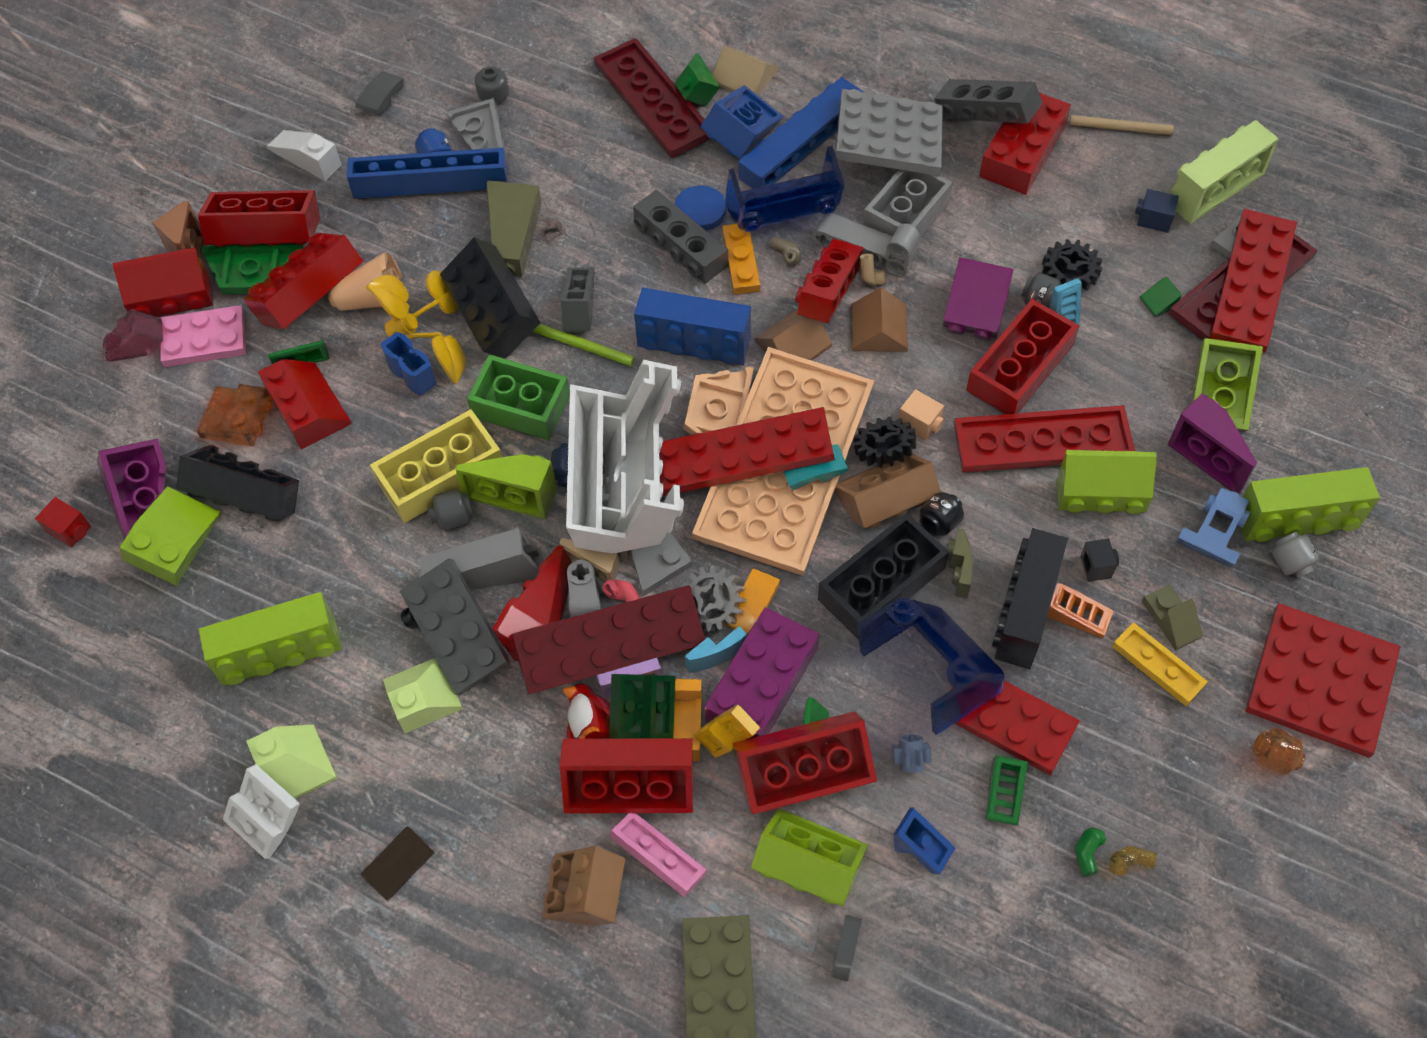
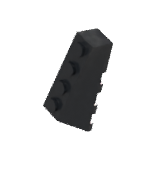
[176,444,299,521]

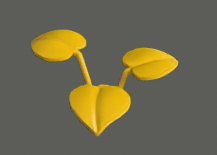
[365,270,466,384]

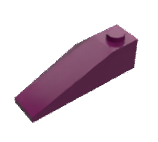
[97,438,166,540]

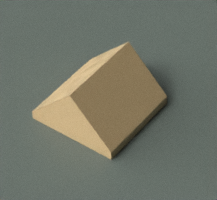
[713,46,778,95]

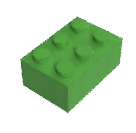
[467,354,570,441]

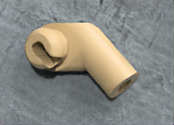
[860,254,886,287]

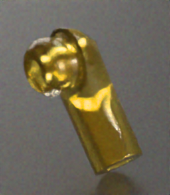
[1109,846,1157,876]

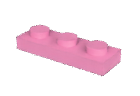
[610,813,707,898]

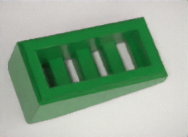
[985,755,1028,826]

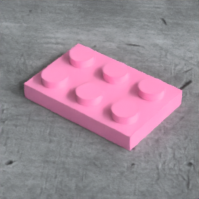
[160,305,246,367]

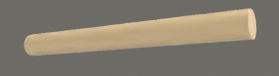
[1069,115,1174,135]

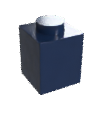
[1135,189,1179,233]

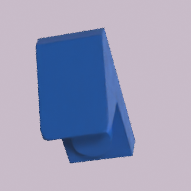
[893,807,955,875]

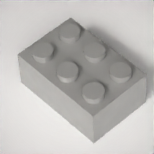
[863,170,953,238]

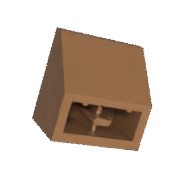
[542,846,626,926]

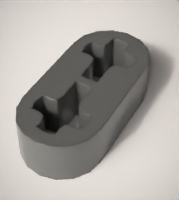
[831,915,862,982]

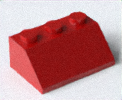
[113,247,214,321]
[258,359,352,450]

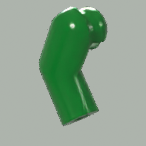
[1074,827,1106,877]

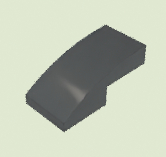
[356,71,404,115]

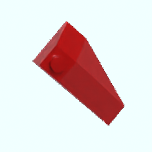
[492,545,573,662]

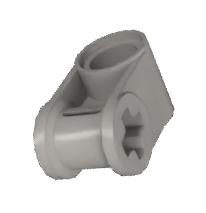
[567,560,601,617]

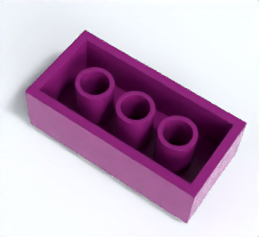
[704,607,819,740]

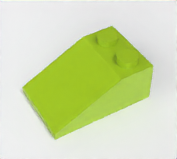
[1192,338,1263,431]
[455,454,557,519]
[120,486,221,586]

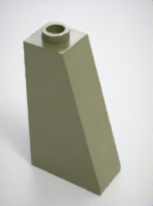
[487,180,542,277]

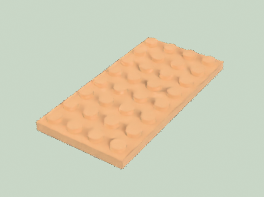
[691,347,874,576]

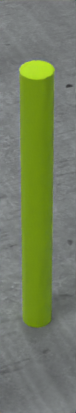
[532,324,635,367]

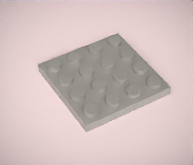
[835,89,943,176]

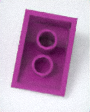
[1167,393,1257,495]

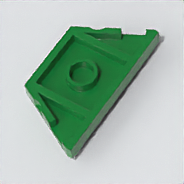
[202,244,305,294]

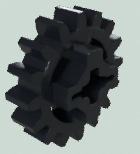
[1042,239,1102,291]
[853,417,917,468]

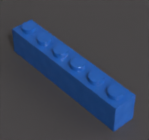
[738,77,864,195]
[347,147,508,199]

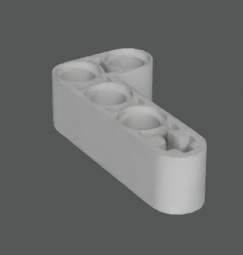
[812,213,920,277]

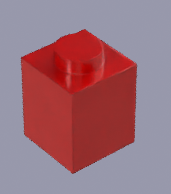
[35,497,91,548]

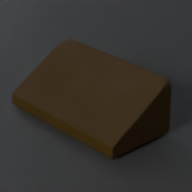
[361,826,434,902]

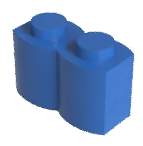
[381,332,436,395]

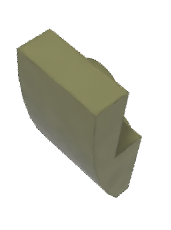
[947,528,973,599]

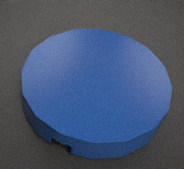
[675,185,726,231]

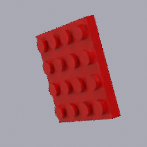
[1245,603,1401,758]

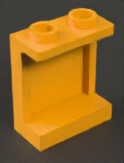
[674,679,702,761]

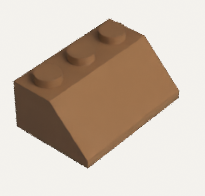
[835,454,941,529]

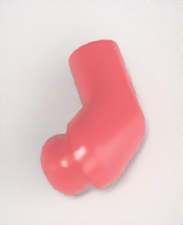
[602,580,640,602]

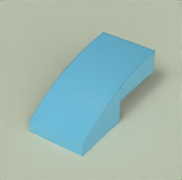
[685,626,747,672]

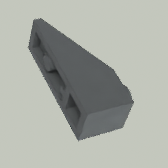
[561,267,595,334]

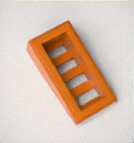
[1047,583,1114,638]

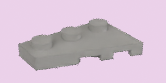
[446,98,507,161]
[630,533,693,596]

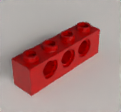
[795,238,863,324]

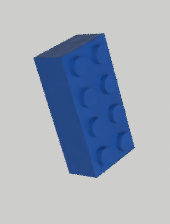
[634,287,751,365]

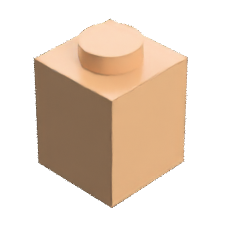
[898,389,945,440]

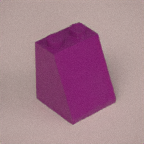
[943,257,1014,340]

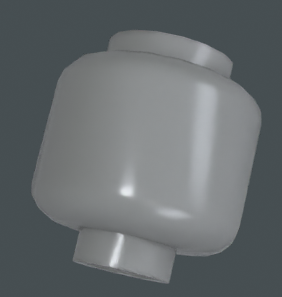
[1272,532,1319,578]

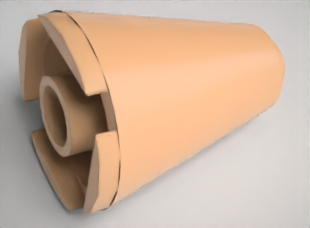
[328,252,406,311]

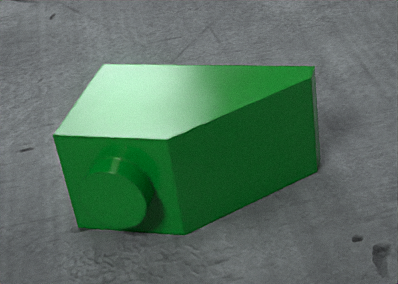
[675,53,720,106]

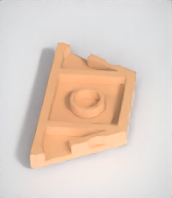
[683,367,754,435]

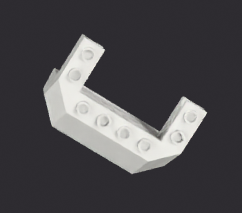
[566,360,684,554]

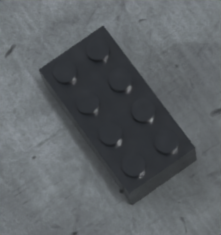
[440,237,541,359]
[818,512,949,640]
[991,528,1068,670]

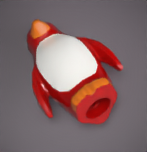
[562,683,613,739]

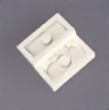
[223,765,300,859]

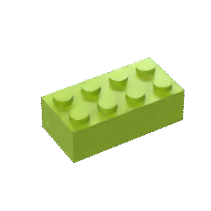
[1240,467,1380,542]
[198,592,343,686]

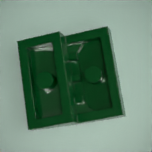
[609,674,675,739]

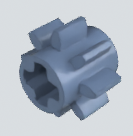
[892,734,931,773]

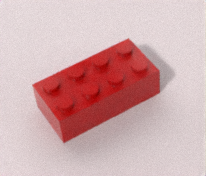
[979,93,1071,195]
[197,190,320,247]
[242,233,364,329]
[966,299,1079,414]
[732,711,877,815]
[559,738,694,813]

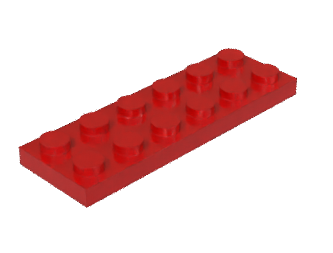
[1210,208,1297,353]
[954,405,1135,473]
[659,407,835,496]

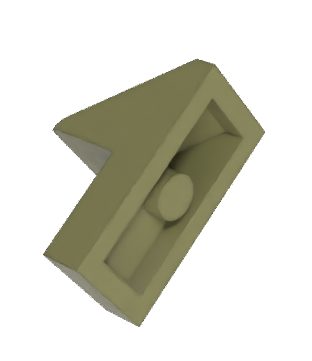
[1142,584,1203,650]

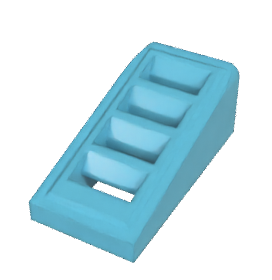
[1049,278,1081,325]

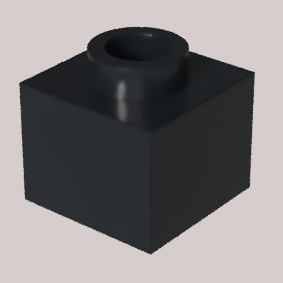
[1080,538,1119,582]

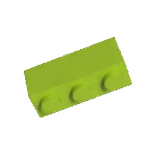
[1056,450,1157,514]
[751,808,869,906]

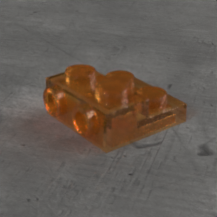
[197,384,272,446]

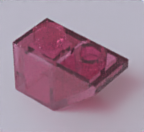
[103,309,163,362]

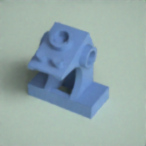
[1176,488,1250,568]

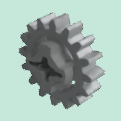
[683,565,746,632]

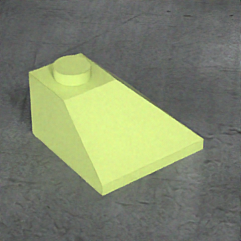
[383,657,463,734]
[246,724,337,799]

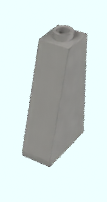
[418,528,543,590]

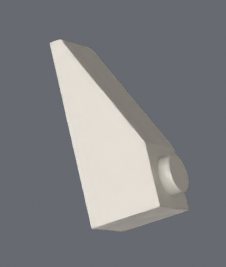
[267,130,342,181]

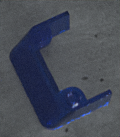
[725,146,845,232]
[857,598,1004,735]

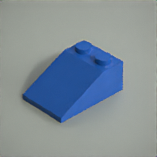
[700,85,783,159]

